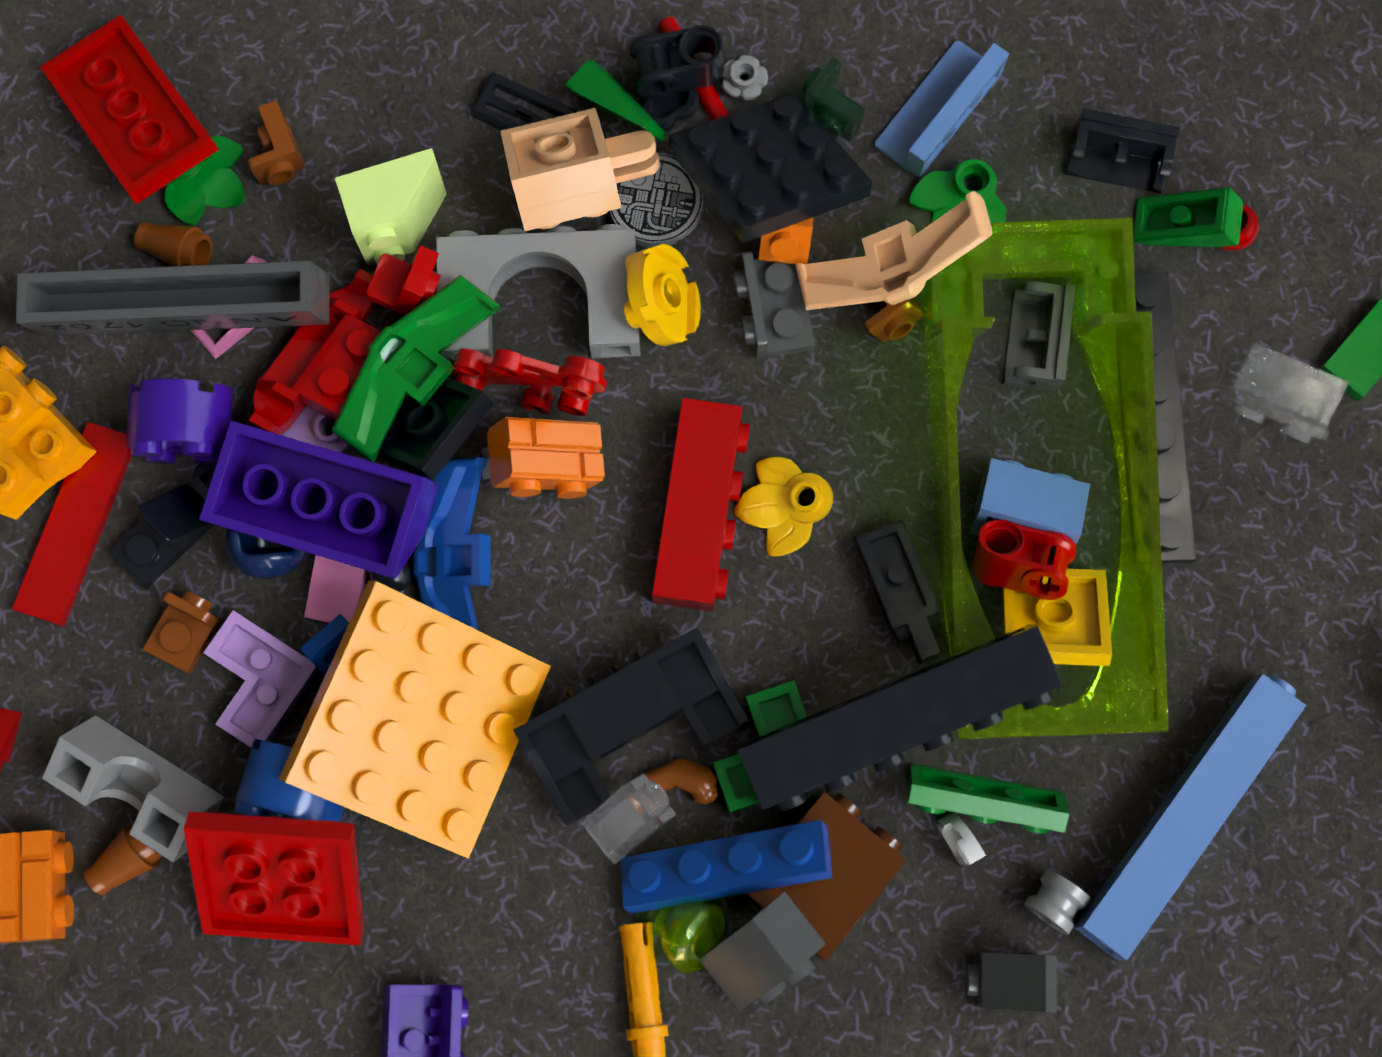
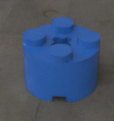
[234,738,345,822]

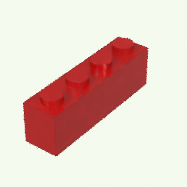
[652,398,750,612]

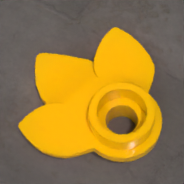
[734,457,833,557]

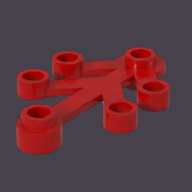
[450,348,607,416]

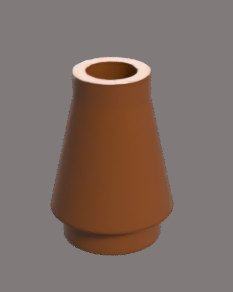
[134,222,213,267]
[84,825,162,896]

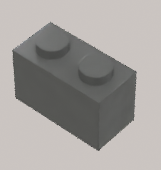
[699,892,826,1011]

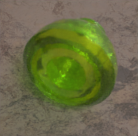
[654,902,725,974]

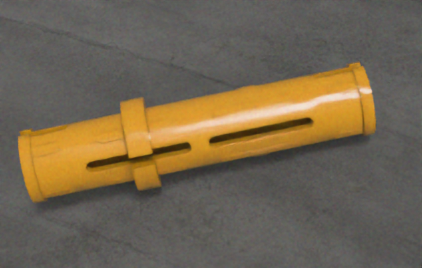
[619,922,669,1057]

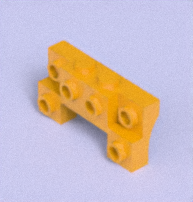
[0,345,97,520]

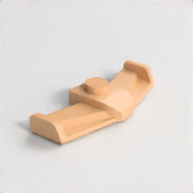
[795,191,992,310]

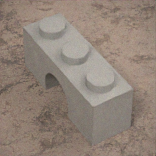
[42,715,224,862]

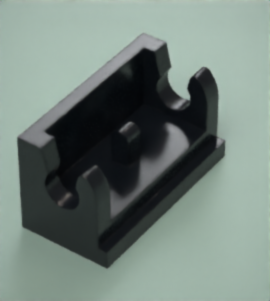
[1066,108,1180,194]

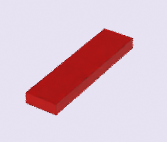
[12,422,132,627]

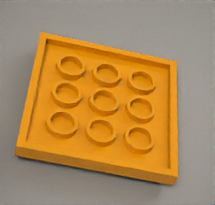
[279,580,551,859]

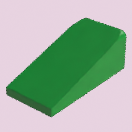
[566,59,667,142]
[1131,187,1243,247]

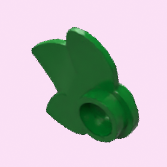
[165,136,245,226]
[909,159,1006,239]

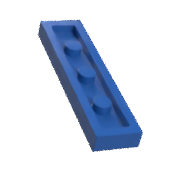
[621,820,833,914]

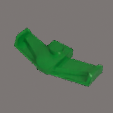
[331,274,501,462]

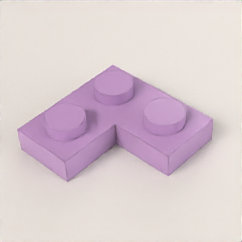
[203,610,319,747]

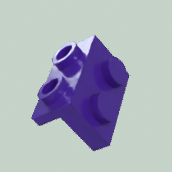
[381,984,468,1057]

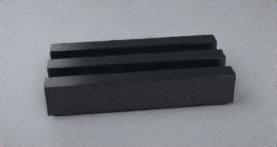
[470,72,578,130]

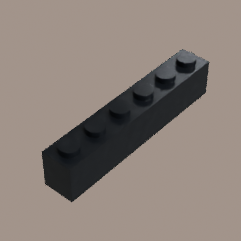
[738,623,1063,813]

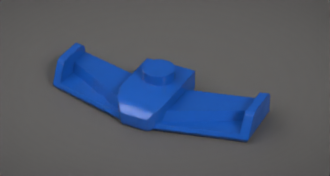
[413,457,491,630]

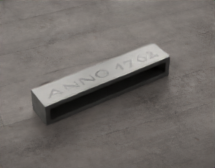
[16,261,330,336]

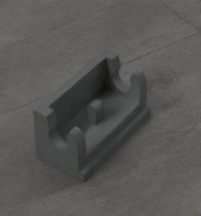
[1003,281,1076,393]

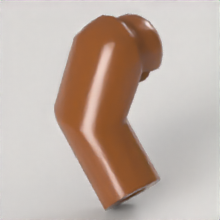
[640,758,719,805]

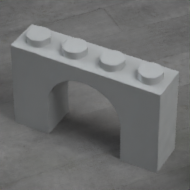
[436,224,641,364]

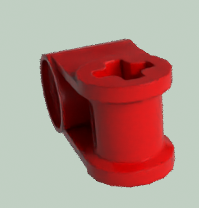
[972,519,1077,600]

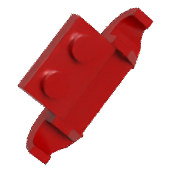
[248,269,381,435]

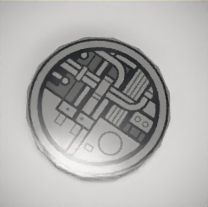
[608,153,703,248]

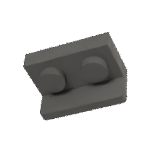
[733,251,815,359]

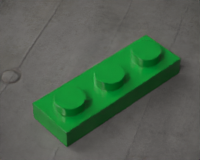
[907,764,1069,834]

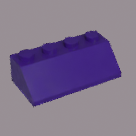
[199,421,440,579]

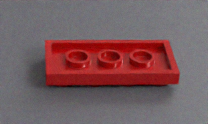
[40,15,219,205]

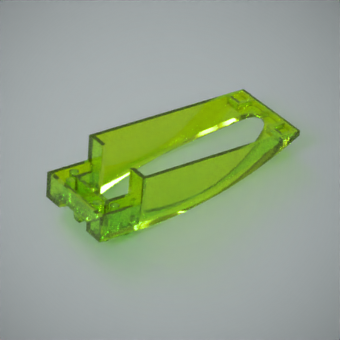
[924,218,1169,739]

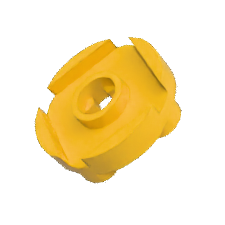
[624,244,701,346]

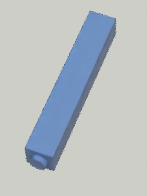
[1073,674,1306,961]

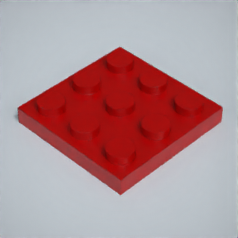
[183,811,364,946]

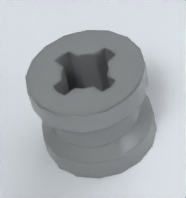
[1023,869,1091,935]

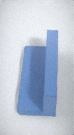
[874,41,1010,178]

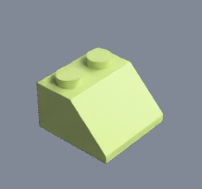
[335,148,447,266]

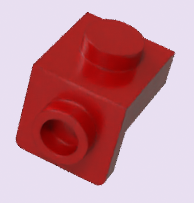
[365,245,441,315]

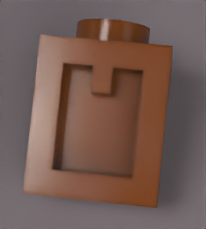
[248,100,306,185]
[865,297,925,343]
[142,590,221,675]

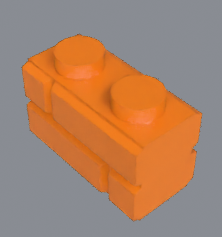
[487,417,605,499]
[0,830,74,944]

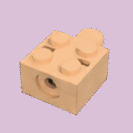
[500,108,660,231]

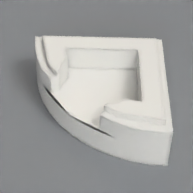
[937,812,986,867]

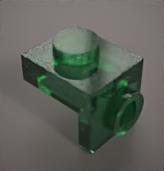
[802,57,865,142]

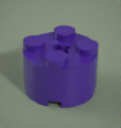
[126,379,233,464]

